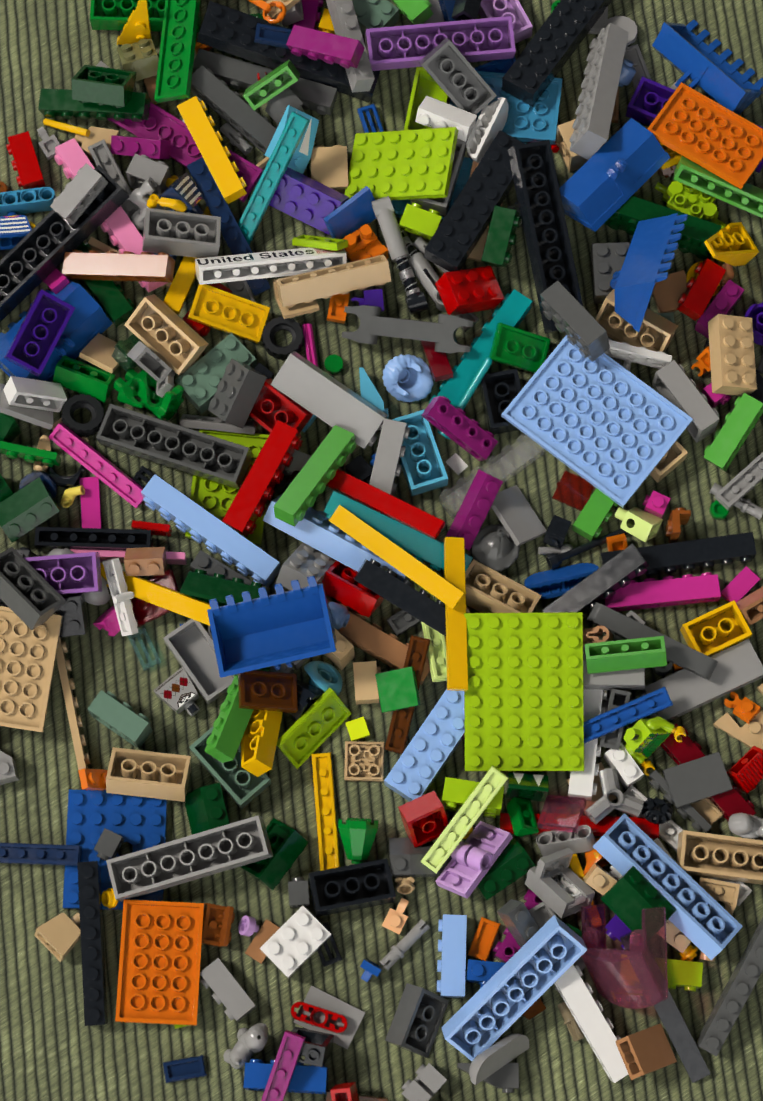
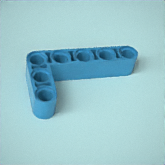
[0,187,56,217]

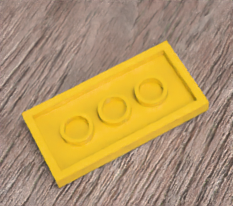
[187,284,270,344]

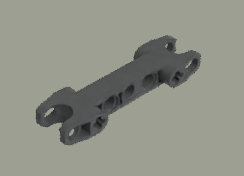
[341,305,474,353]

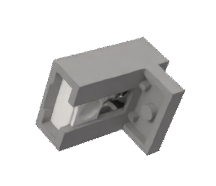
[525,848,595,919]

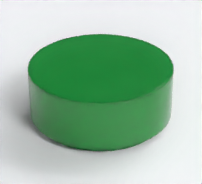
[324,354,343,374]
[709,500,729,520]

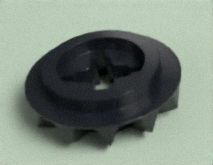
[641,796,673,824]

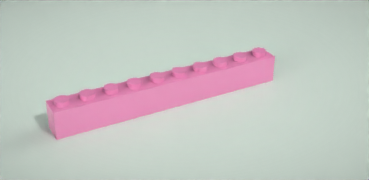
[54,138,168,293]

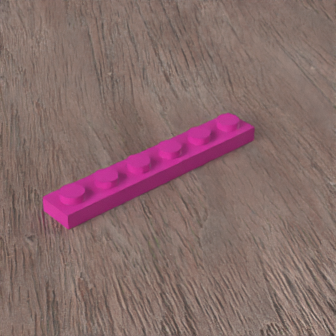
[48,422,144,508]

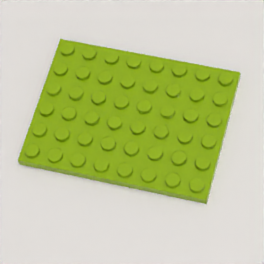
[464,612,584,771]

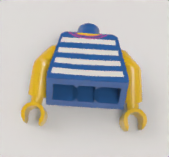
[0,211,36,250]

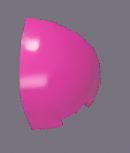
[93,605,120,636]

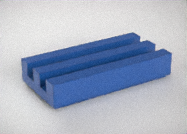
[357,104,384,133]

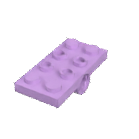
[435,821,513,899]

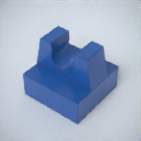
[360,958,383,982]

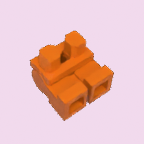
[343,223,389,262]

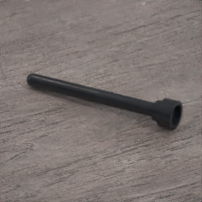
[546,529,629,570]

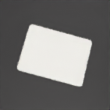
[446,453,468,475]

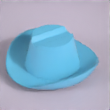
[304,661,343,696]

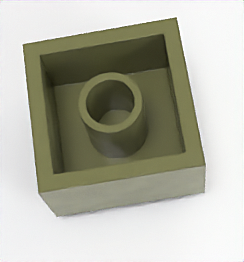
[117,38,159,81]

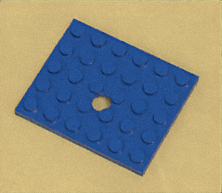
[63,789,167,910]

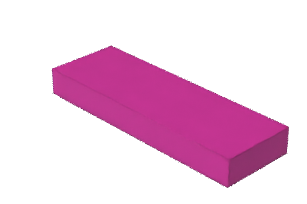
[80,477,102,529]

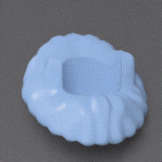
[382,354,434,402]

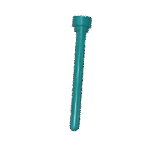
[437,357,492,440]

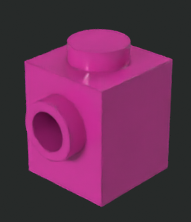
[702,383,731,408]
[643,490,671,519]

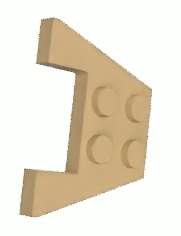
[713,683,763,750]

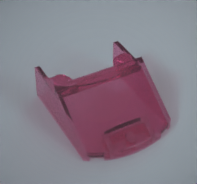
[581,904,668,1009]

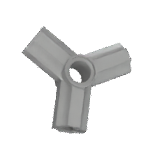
[585,768,644,824]

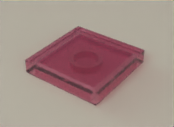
[537,795,586,832]

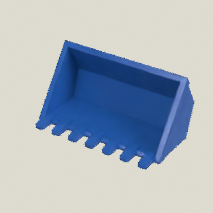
[652,20,763,115]
[559,118,671,232]
[610,213,688,332]
[0,278,112,382]
[207,576,337,678]

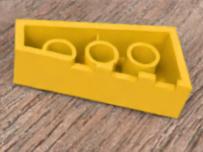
[241,709,283,777]

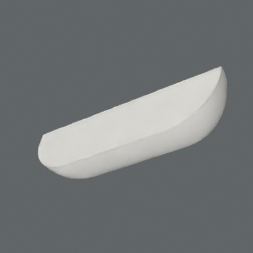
[466,97,508,163]

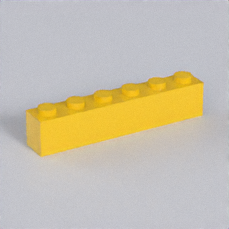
[177,96,247,204]

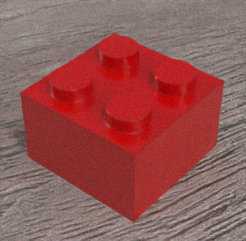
[398,791,448,848]

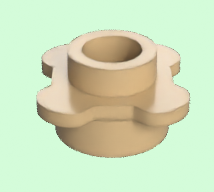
[395,876,415,895]

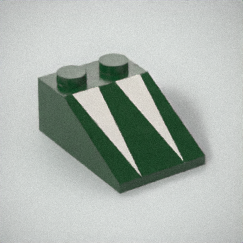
[506,771,549,802]

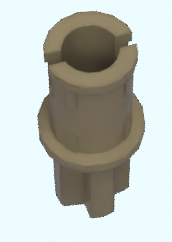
[557,1002,584,1042]

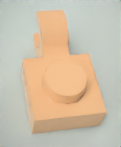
[382,898,409,935]

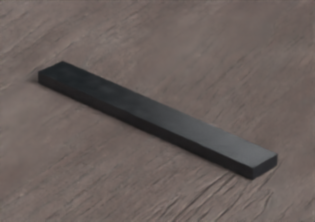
[619,931,711,1083]

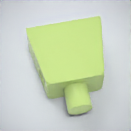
[615,507,663,542]

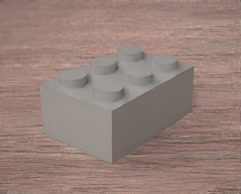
[276,542,337,590]

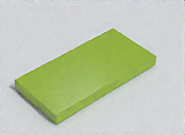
[277,688,352,769]

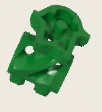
[113,369,184,422]

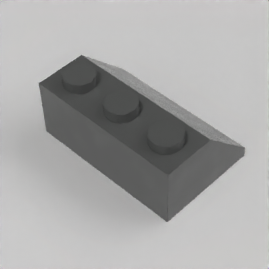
[385,983,449,1058]

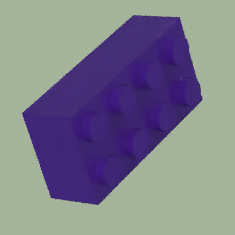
[269,167,349,235]
[4,289,75,376]

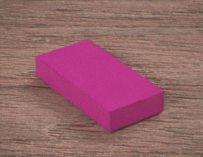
[43,268,70,294]
[720,566,760,602]

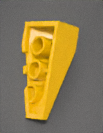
[704,222,759,266]

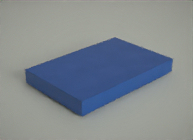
[323,186,376,239]

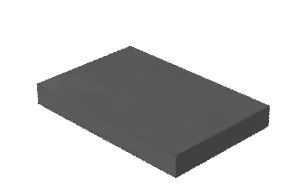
[662,752,733,808]

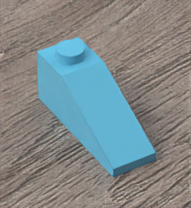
[359,367,389,419]

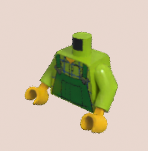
[623,716,686,776]

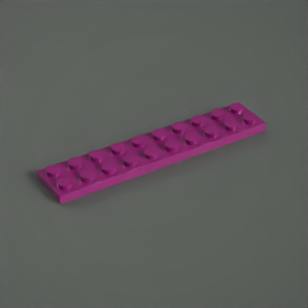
[107,103,263,202]

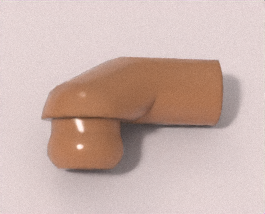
[719,263,735,286]

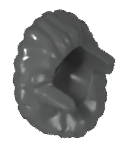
[472,524,520,572]

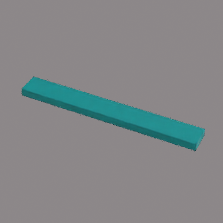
[238,112,310,245]

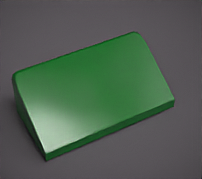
[507,797,539,836]

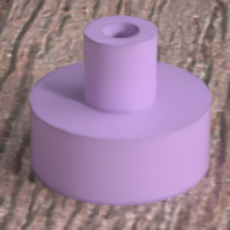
[238,915,259,937]

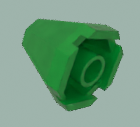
[338,818,379,864]

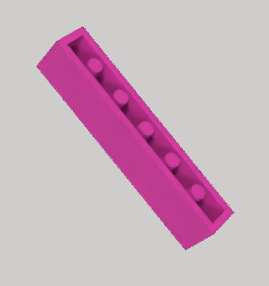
[603,572,721,612]

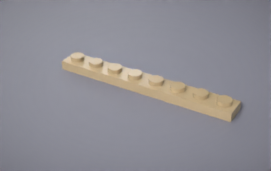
[56,637,91,770]

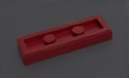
[420,340,453,382]

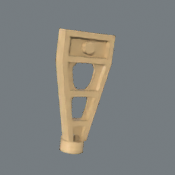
[699,877,740,962]

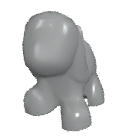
[127,177,171,232]
[728,813,763,840]
[223,1023,268,1069]

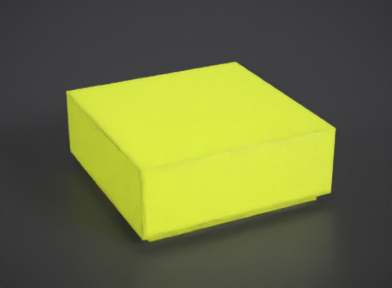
[345,716,370,741]

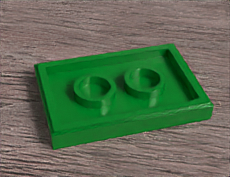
[489,323,551,374]

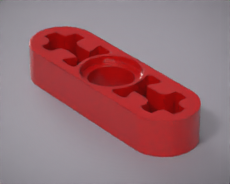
[291,1002,348,1034]

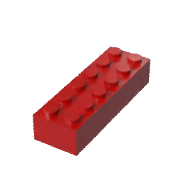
[222,420,303,537]

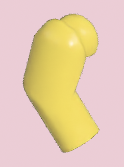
[61,485,85,508]

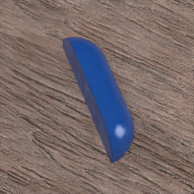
[524,563,599,599]

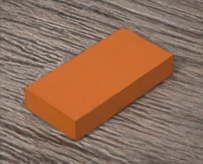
[468,917,500,961]

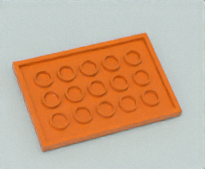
[647,82,763,189]
[115,899,204,1026]

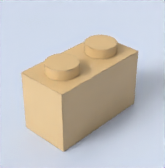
[353,661,381,705]

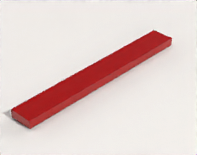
[326,469,445,540]
[500,813,659,838]

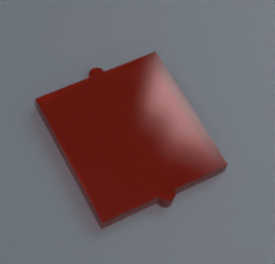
[552,470,594,511]

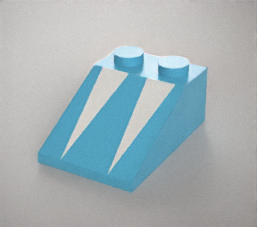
[265,105,319,174]

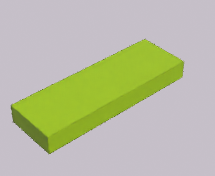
[292,234,348,251]

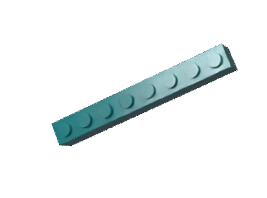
[429,289,533,408]
[323,490,473,572]

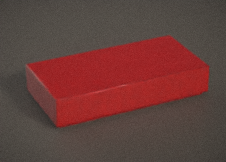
[131,520,172,537]

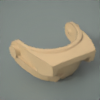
[33,435,52,472]

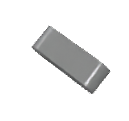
[536,825,596,856]

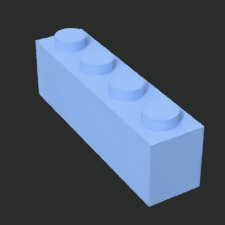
[437,914,467,998]

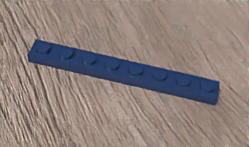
[187,157,271,297]

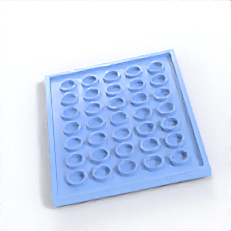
[501,335,693,508]

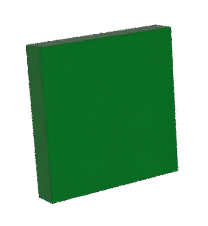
[375,666,420,713]

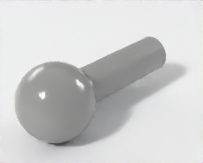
[538,543,573,555]

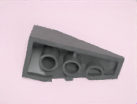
[389,837,452,878]

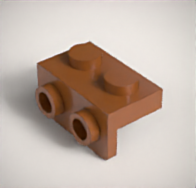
[665,508,691,543]
[202,903,235,947]

